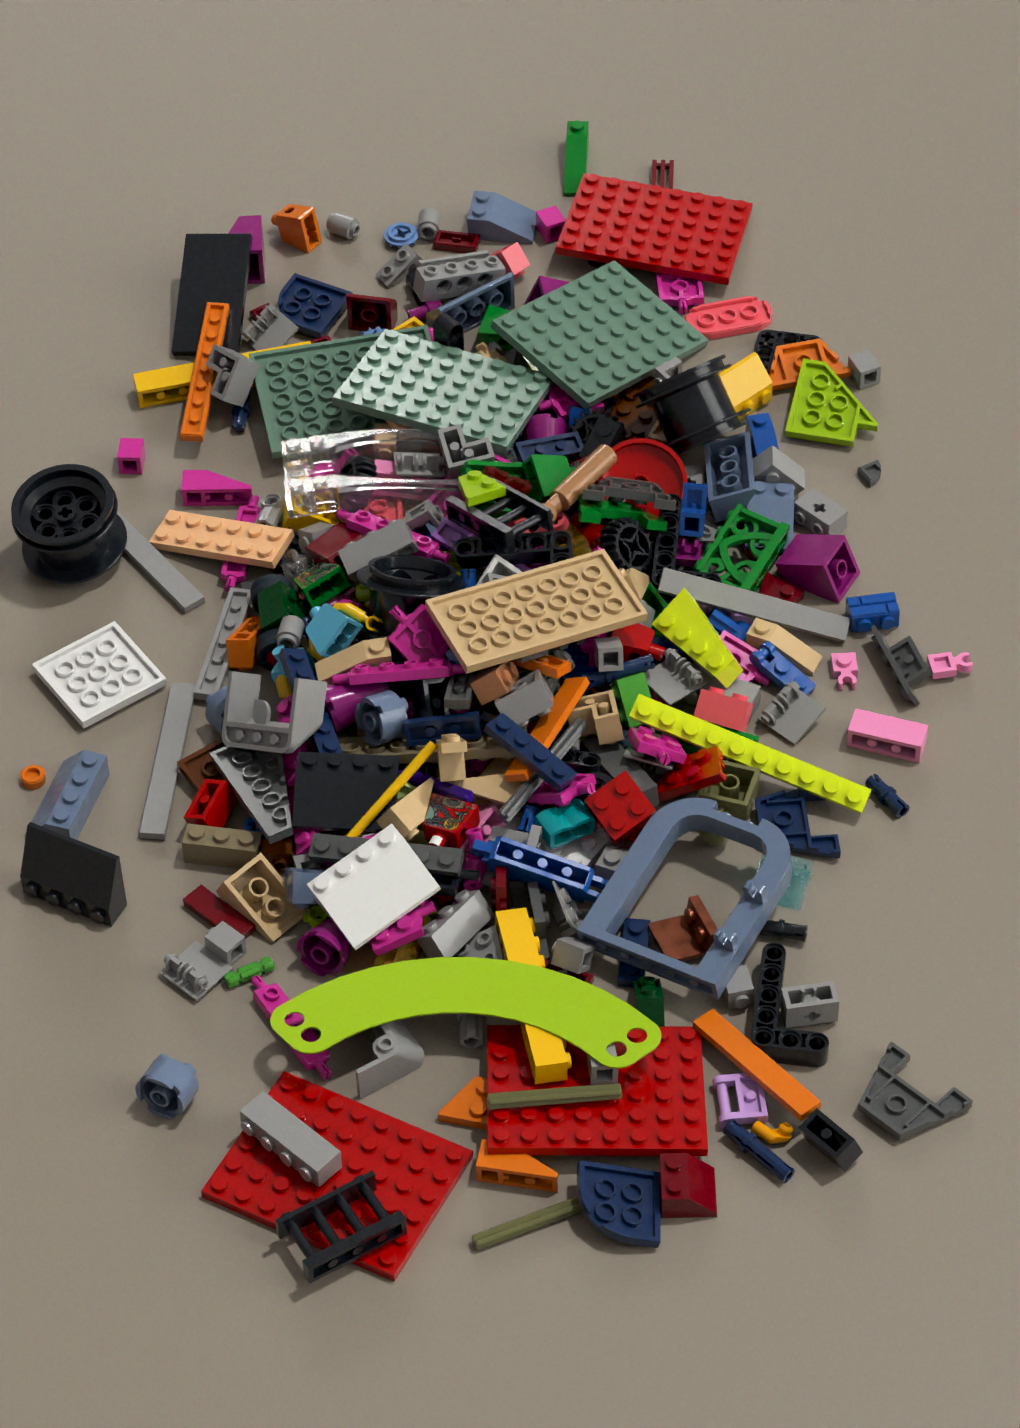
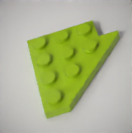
[785,358,878,447]

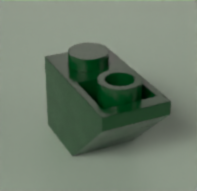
[634,976,665,1027]

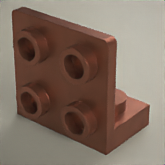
[648,895,718,961]

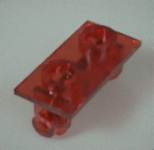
[483,466,532,495]

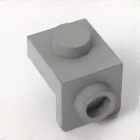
[654,357,682,384]

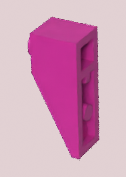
[181,470,253,506]

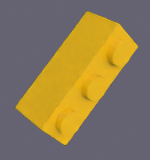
[720,352,773,420]

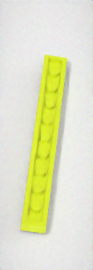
[629,694,872,814]

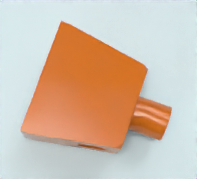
[271,204,322,253]

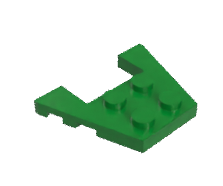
[576,496,668,531]

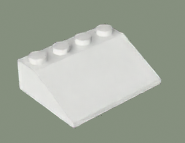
[307,824,441,950]

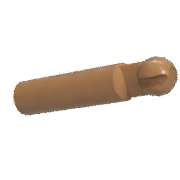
[541,444,617,523]

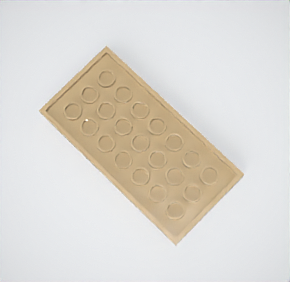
[425,549,648,674]

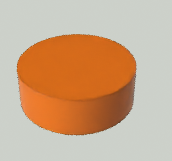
[20,765,46,790]

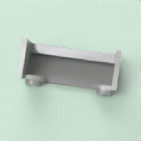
[222,671,327,754]
[311,1020,424,1099]

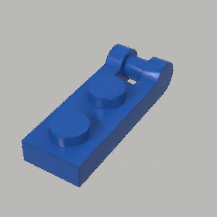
[749,641,816,695]

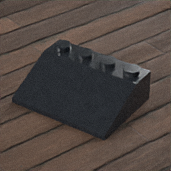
[292,752,400,833]
[20,822,127,927]

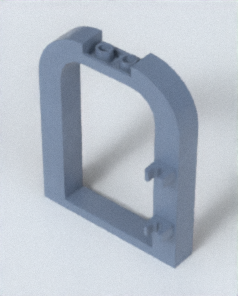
[577,798,792,1000]

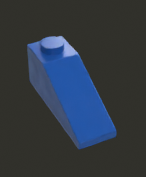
[745,413,779,458]

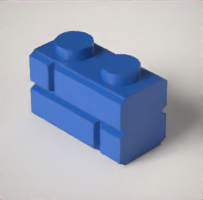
[845,592,900,633]

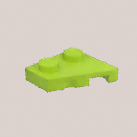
[458,470,506,507]

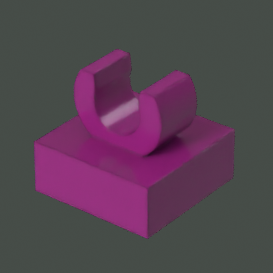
[676,539,702,567]

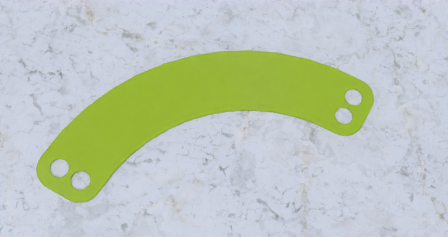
[270,957,661,1069]

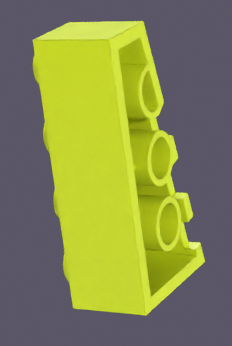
[652,588,744,689]

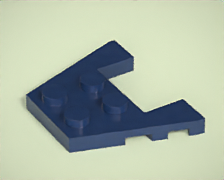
[755,788,841,859]

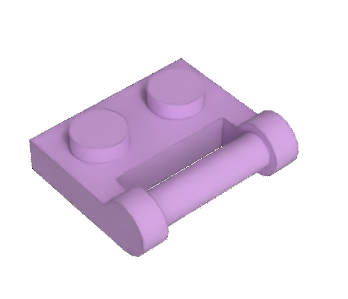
[712,1073,768,1128]

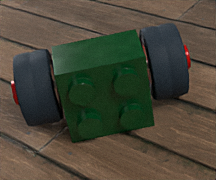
[250,574,311,671]

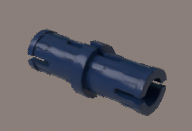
[865,774,910,818]

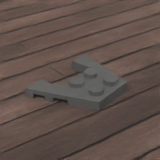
[582,476,677,511]
[858,1041,973,1141]

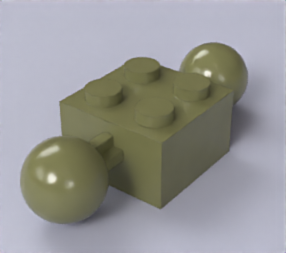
[698,759,761,847]

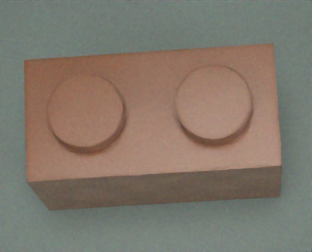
[470,661,519,705]

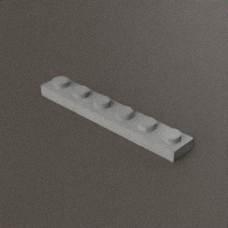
[193,587,252,700]

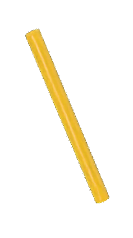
[346,741,437,838]

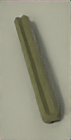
[487,1083,622,1109]
[472,1196,583,1250]

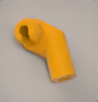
[751,1120,793,1144]

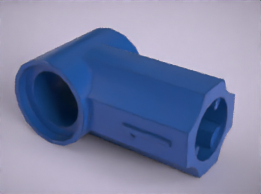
[707,608,751,643]

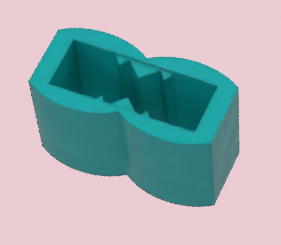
[535,799,595,848]

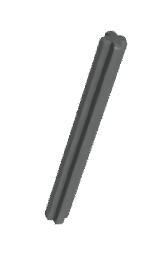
[498,718,587,823]

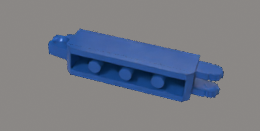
[470,836,609,903]

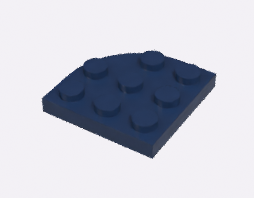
[278,273,353,338]
[577,1160,661,1248]

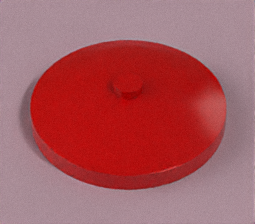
[603,438,688,521]

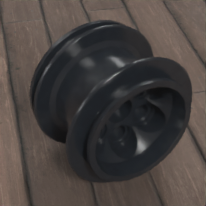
[633,354,751,455]
[11,464,127,584]
[354,555,466,656]

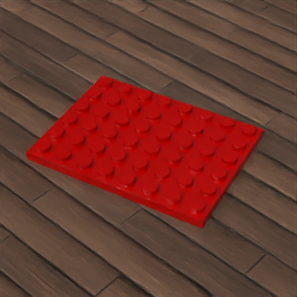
[555,173,753,285]
[487,1025,708,1156]
[201,1071,474,1282]

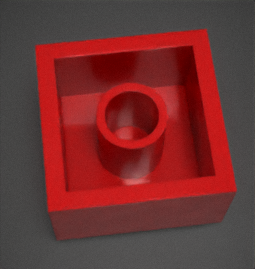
[584,770,656,846]

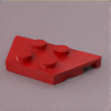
[656,746,726,802]

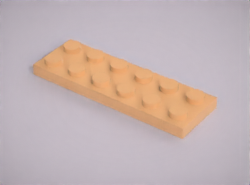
[149,510,295,569]

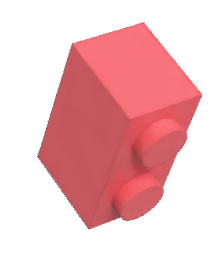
[694,686,753,732]

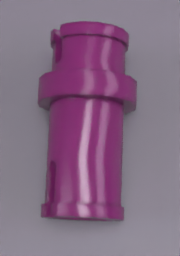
[407,299,442,320]

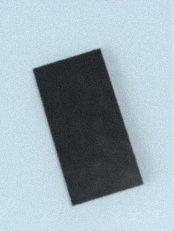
[172,233,253,356]

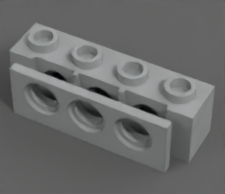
[413,250,506,302]

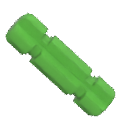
[224,956,275,988]

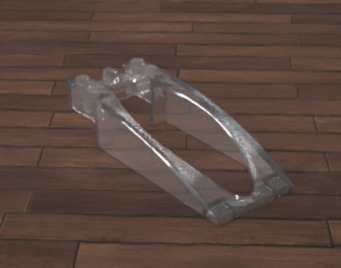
[281,429,525,524]

